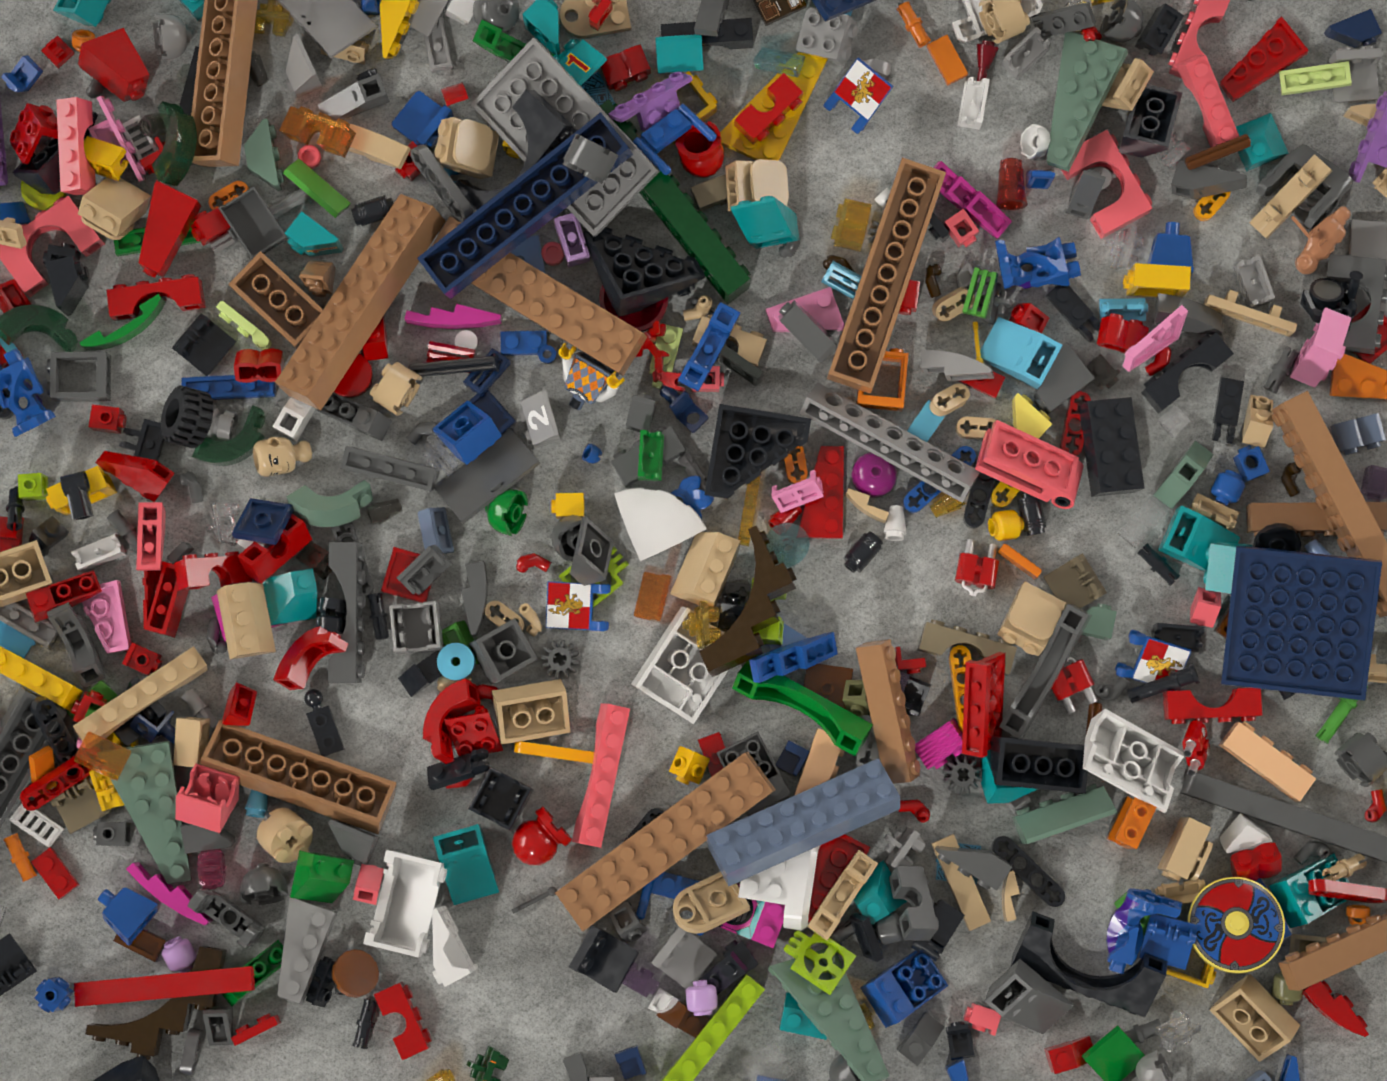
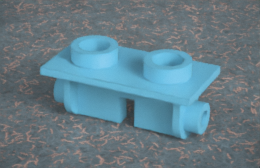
[1099,298,1148,322]

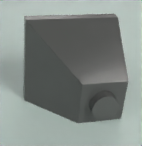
[570,517,614,586]
[328,819,380,866]

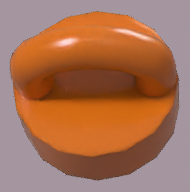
[72,29,95,52]
[1346,904,1371,925]

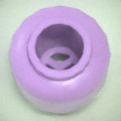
[161,936,197,973]
[685,980,718,1016]

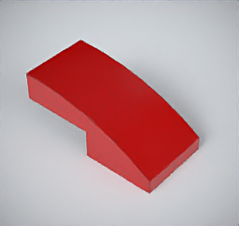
[441,82,469,106]

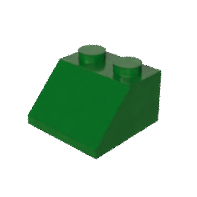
[290,850,354,904]

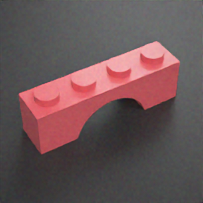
[1168,0,1230,79]
[1177,55,1239,147]
[56,97,96,196]

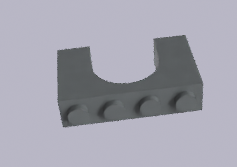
[1327,254,1387,354]

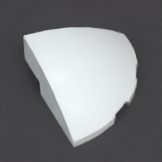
[614,487,707,561]

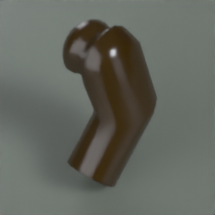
[925,264,942,298]
[1281,462,1302,498]

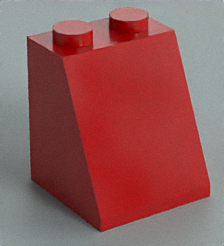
[78,27,150,102]

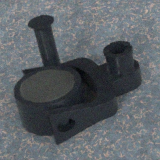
[1300,271,1363,332]

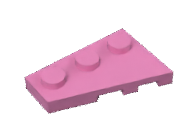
[765,287,845,332]
[1123,305,1188,372]
[82,580,131,654]

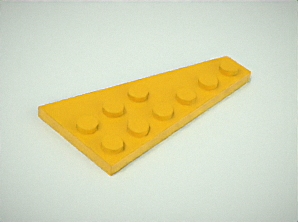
[720,52,828,161]

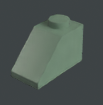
[1082,604,1117,640]

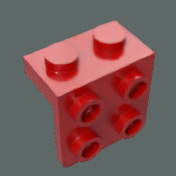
[9,103,58,164]

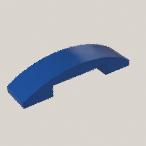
[678,302,741,392]

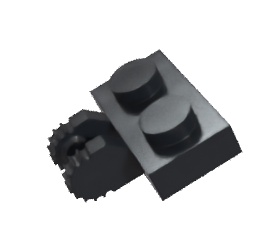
[119,419,164,461]

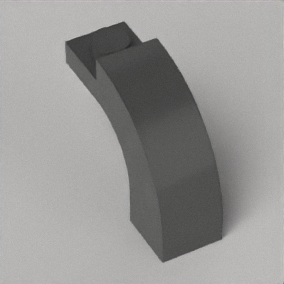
[47,602,105,688]

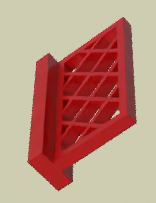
[962,652,1006,758]

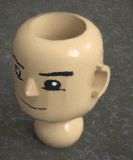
[253,437,312,477]

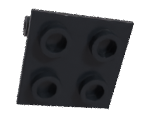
[172,313,237,376]
[0,933,37,996]

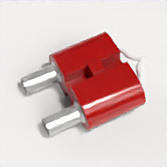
[955,539,999,596]
[1051,657,1097,714]
[1182,720,1210,776]

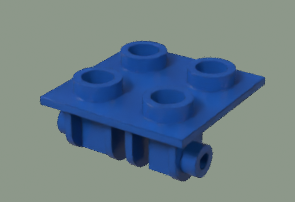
[1139,914,1198,970]

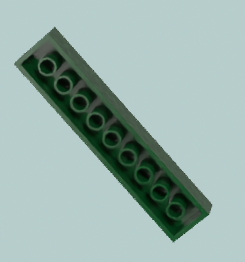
[600,99,751,305]

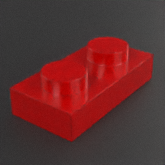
[31,847,80,900]
[231,1013,282,1046]

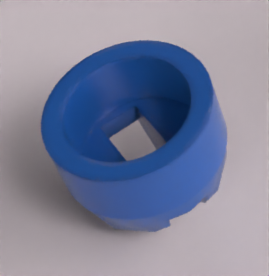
[582,443,602,464]

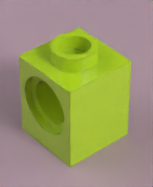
[18,473,48,501]

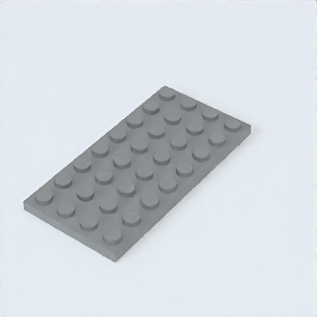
[471,38,660,237]

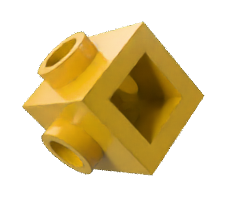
[669,746,710,785]

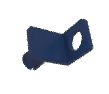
[660,386,709,433]
[130,710,176,745]

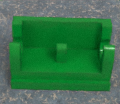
[638,430,664,481]

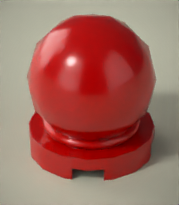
[675,121,724,178]
[512,806,572,866]

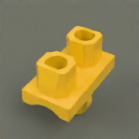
[89,766,124,811]

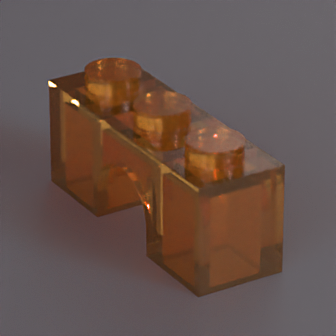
[279,106,356,158]

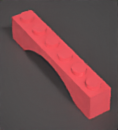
[572,703,630,848]

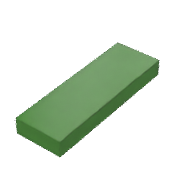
[283,159,351,218]

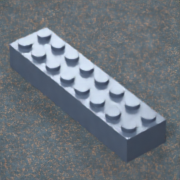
[706,758,900,887]

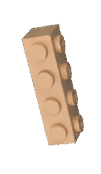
[1219,722,1316,802]

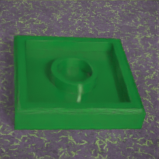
[1082,1025,1145,1081]

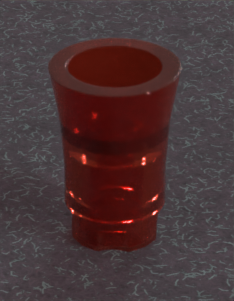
[996,158,1028,210]

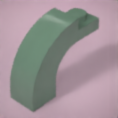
[286,480,373,527]

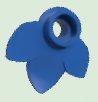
[671,476,714,519]

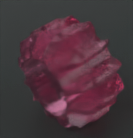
[197,849,226,889]

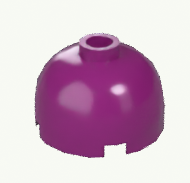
[851,452,898,498]

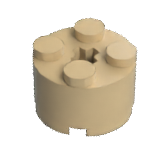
[979,0,1030,43]
[370,362,422,416]
[257,808,313,863]

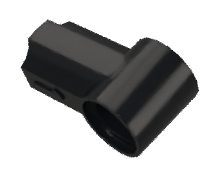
[60,471,94,521]

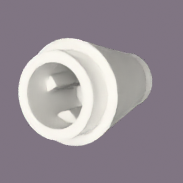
[883,505,907,541]

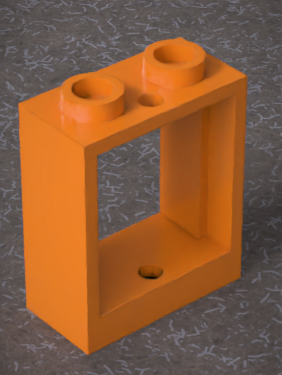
[856,348,909,412]

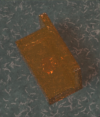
[634,572,671,623]
[74,732,131,782]

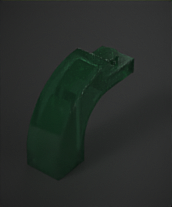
[152,101,197,186]
[0,305,79,352]
[192,405,266,466]

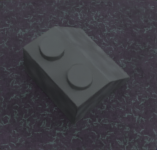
[469,618,537,684]

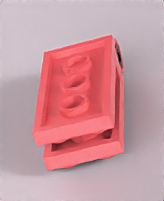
[975,420,1084,509]

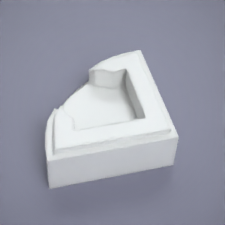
[648,988,679,1013]

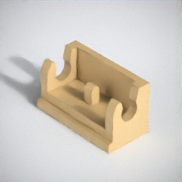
[173,717,210,767]

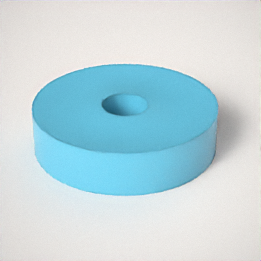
[437,643,476,680]

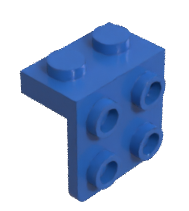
[392,91,454,149]

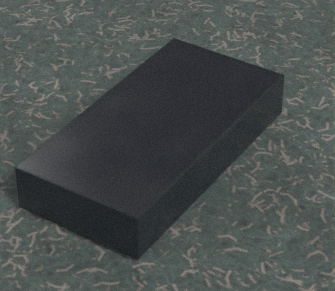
[850,912,884,962]

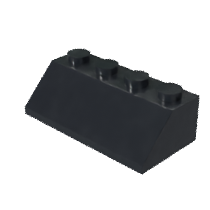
[989,736,1088,794]

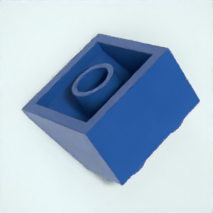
[432,400,502,465]

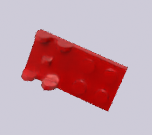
[809,834,870,922]

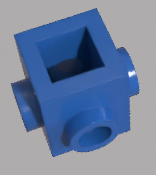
[34,977,74,1013]

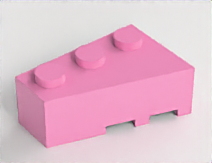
[1290,307,1351,388]

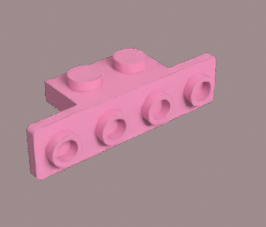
[88,96,147,182]

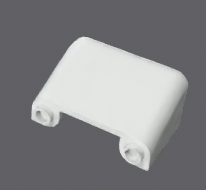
[363,850,447,957]

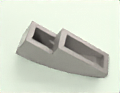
[921,350,994,381]

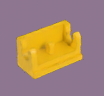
[84,136,129,181]

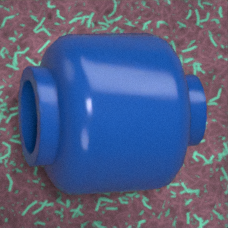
[1211,470,1245,506]

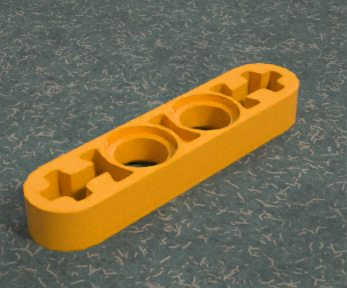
[949,645,972,733]
[514,741,594,764]

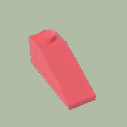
[136,502,166,571]

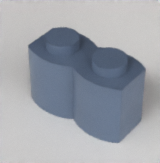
[1330,413,1386,456]

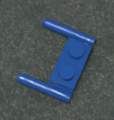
[633,104,717,175]
[636,872,704,936]

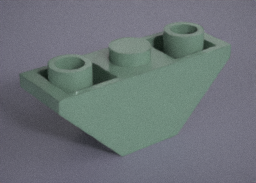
[244,118,284,191]
[1153,441,1214,509]

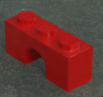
[734,73,803,145]
[238,514,312,584]
[174,551,252,591]
[374,981,432,1060]

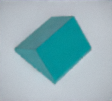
[655,34,704,73]

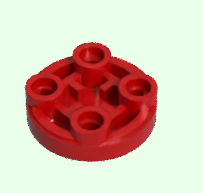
[334,354,373,398]

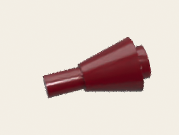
[977,40,999,81]

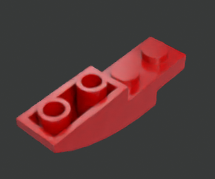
[1303,980,1369,1037]

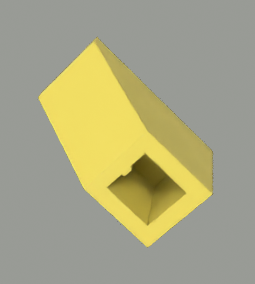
[1012,393,1052,439]

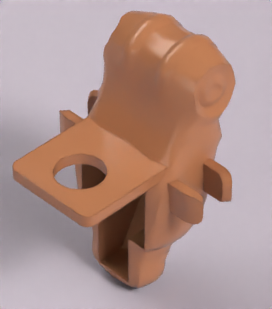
[1291,206,1351,274]

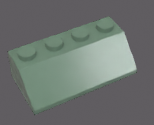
[1012,783,1117,844]

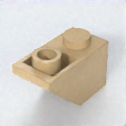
[1242,395,1273,448]

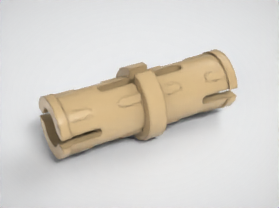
[1322,854,1367,881]

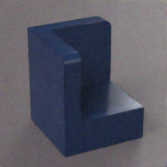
[776,740,810,777]
[614,1045,647,1080]

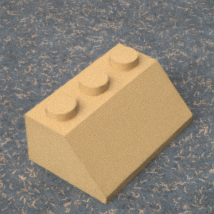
[670,532,740,611]
[0,540,52,607]
[217,582,276,660]
[492,679,571,745]
[1210,974,1300,1062]

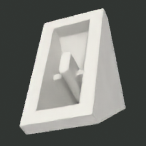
[1219,813,1273,853]

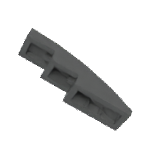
[694,0,729,36]

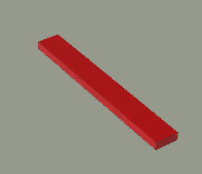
[74,966,255,1007]

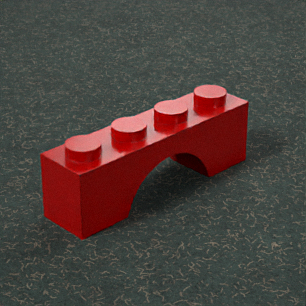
[106,274,206,321]
[1163,688,1263,724]

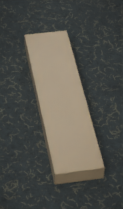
[931,834,991,931]

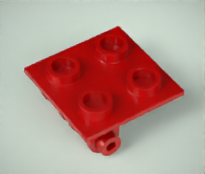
[444,705,503,756]

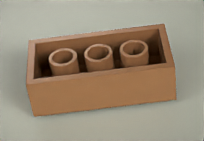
[228,251,323,349]

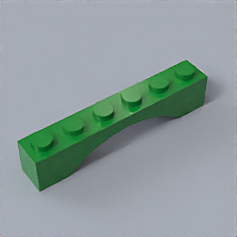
[732,661,873,756]

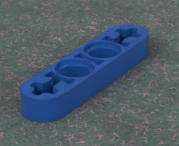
[903,446,976,513]

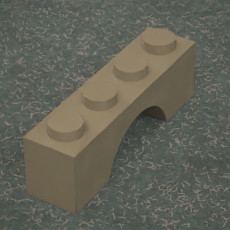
[917,619,1017,676]

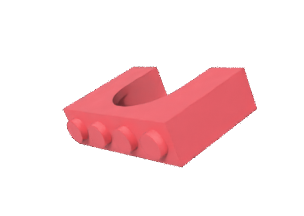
[1061,130,1152,239]
[0,196,105,297]

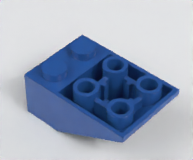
[860,950,948,1028]

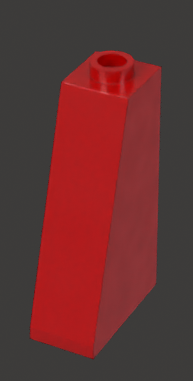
[138,180,202,278]

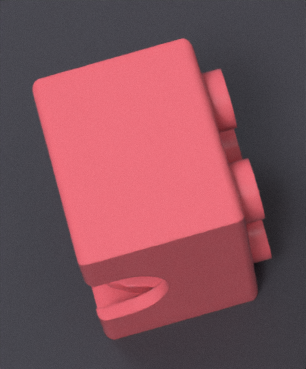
[175,763,240,833]

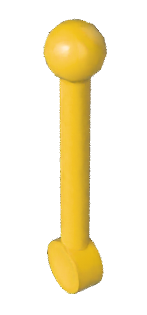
[972,321,984,363]

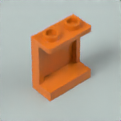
[1106,796,1157,849]

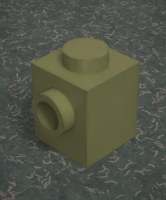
[842,680,870,716]

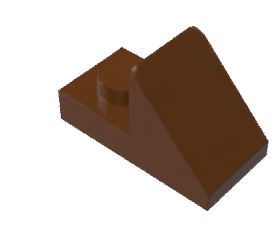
[656,1000,709,1038]

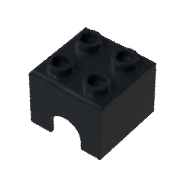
[468,767,534,831]

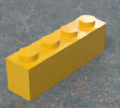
[0,646,83,712]

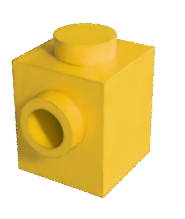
[551,493,585,519]

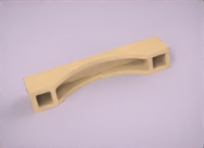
[73,646,208,750]

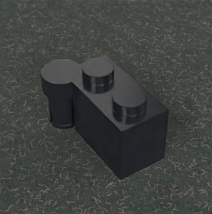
[911,899,965,962]

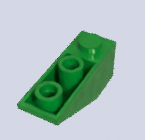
[221,940,283,1007]

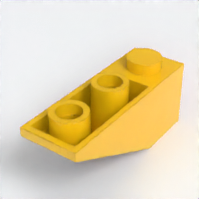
[380,0,419,59]

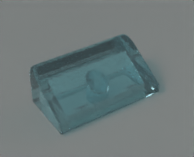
[753,47,805,77]

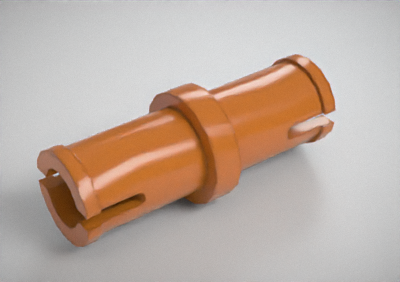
[896,1,931,48]
[3,833,37,882]

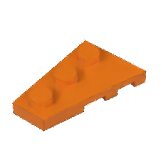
[1329,354,1387,399]

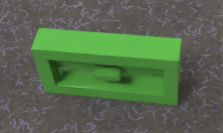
[962,267,998,318]

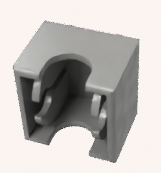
[389,601,443,655]

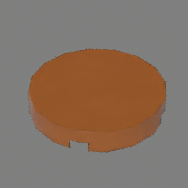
[332,949,379,998]

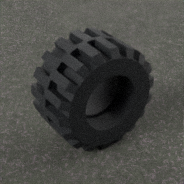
[161,385,213,449]

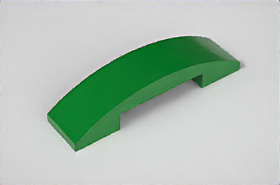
[472,20,554,63]
[79,294,166,351]

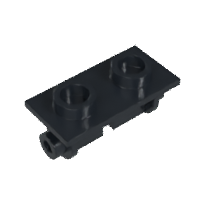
[306,956,335,1007]

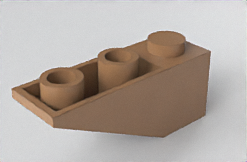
[300,260,336,297]

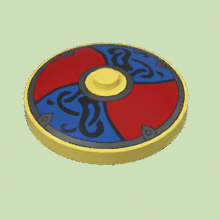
[1187,877,1285,974]

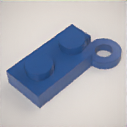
[500,330,556,364]

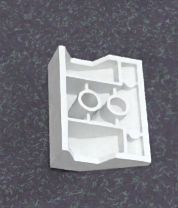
[631,606,728,724]
[1083,709,1184,813]
[432,905,478,987]

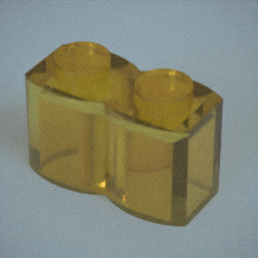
[831,198,872,252]

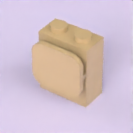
[434,117,499,179]
[725,159,789,211]
[78,177,151,240]
[997,581,1066,656]
[1157,817,1213,881]

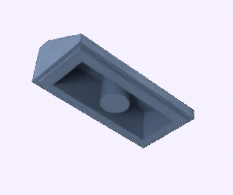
[418,507,454,554]

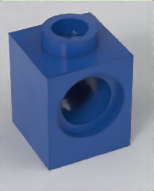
[1233,445,1270,483]

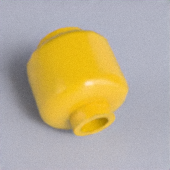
[988,510,1024,541]

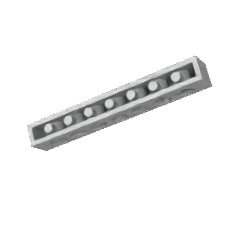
[800,383,980,503]

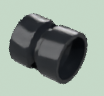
[316,597,347,634]

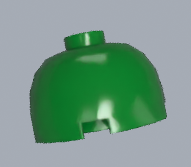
[485,489,528,536]

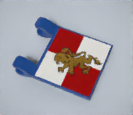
[823,57,894,134]
[546,581,611,631]
[1115,630,1191,691]

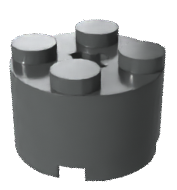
[563,133,618,184]
[1334,732,1387,787]

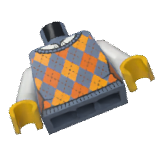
[558,343,625,410]

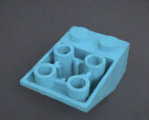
[980,317,1063,390]

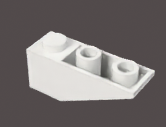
[273,397,316,442]

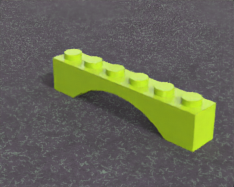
[661,974,765,1081]

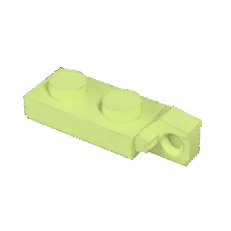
[649,323,683,389]

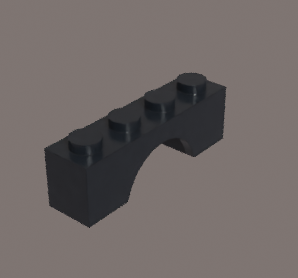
[661,18,753,50]
[1141,332,1234,414]

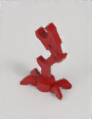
[636,320,685,392]

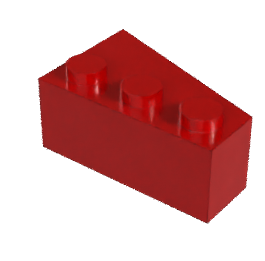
[142,561,189,638]

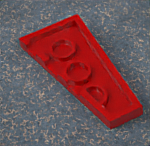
[1219,16,1309,102]
[796,446,844,539]

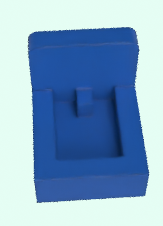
[1,55,43,92]

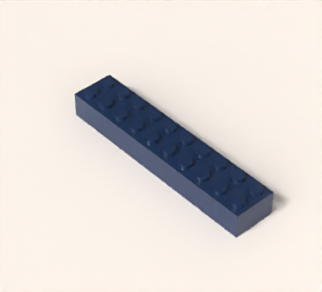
[417,112,633,299]

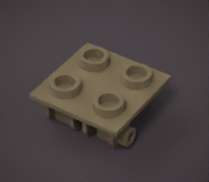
[1043,553,1107,610]
[50,775,112,834]

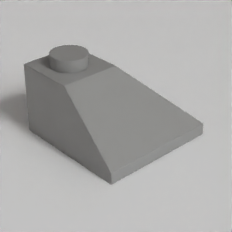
[285,33,322,98]

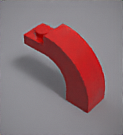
[273,626,348,690]
[423,678,480,764]

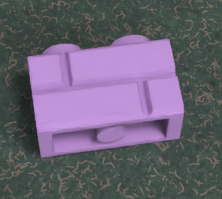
[554,213,590,268]

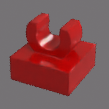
[41,35,75,69]

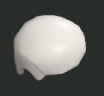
[1020,124,1051,159]

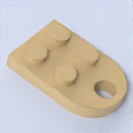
[560,0,631,38]
[673,872,750,934]

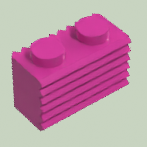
[915,718,963,769]

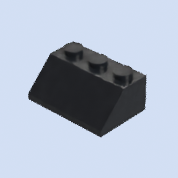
[1119,84,1182,158]

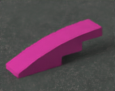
[933,161,1012,239]
[405,304,503,329]
[126,861,213,925]

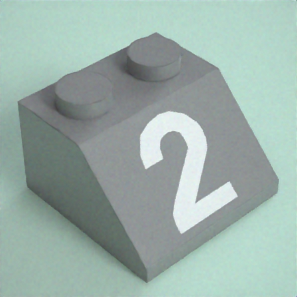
[518,390,561,449]

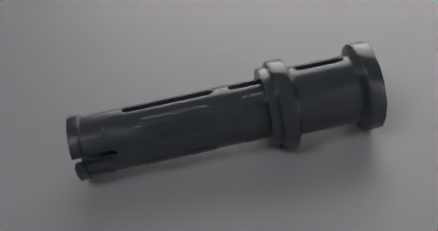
[1127,663,1200,704]

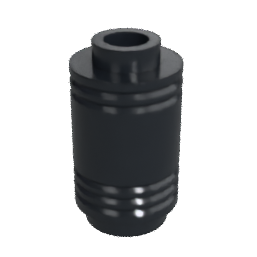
[351,195,394,227]
[1017,493,1047,536]
[843,531,883,573]

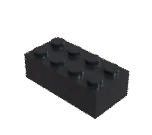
[1078,397,1145,497]

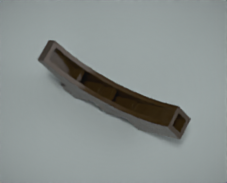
[699,525,797,677]
[85,946,227,1060]

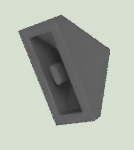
[203,1007,233,1046]

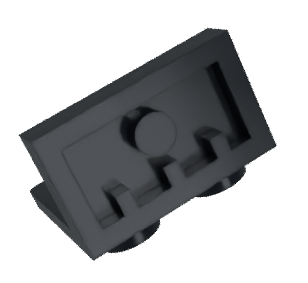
[112,676,167,747]
[569,925,639,993]

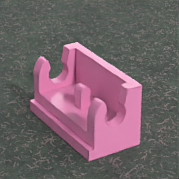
[771,470,824,513]

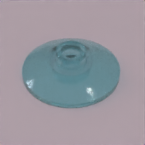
[767,523,810,567]

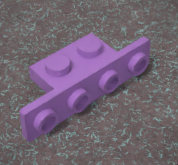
[608,71,693,132]
[1349,91,1387,183]

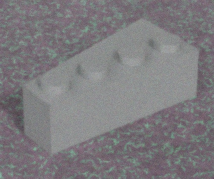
[277,897,337,1005]

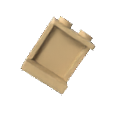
[1102,58,1154,111]

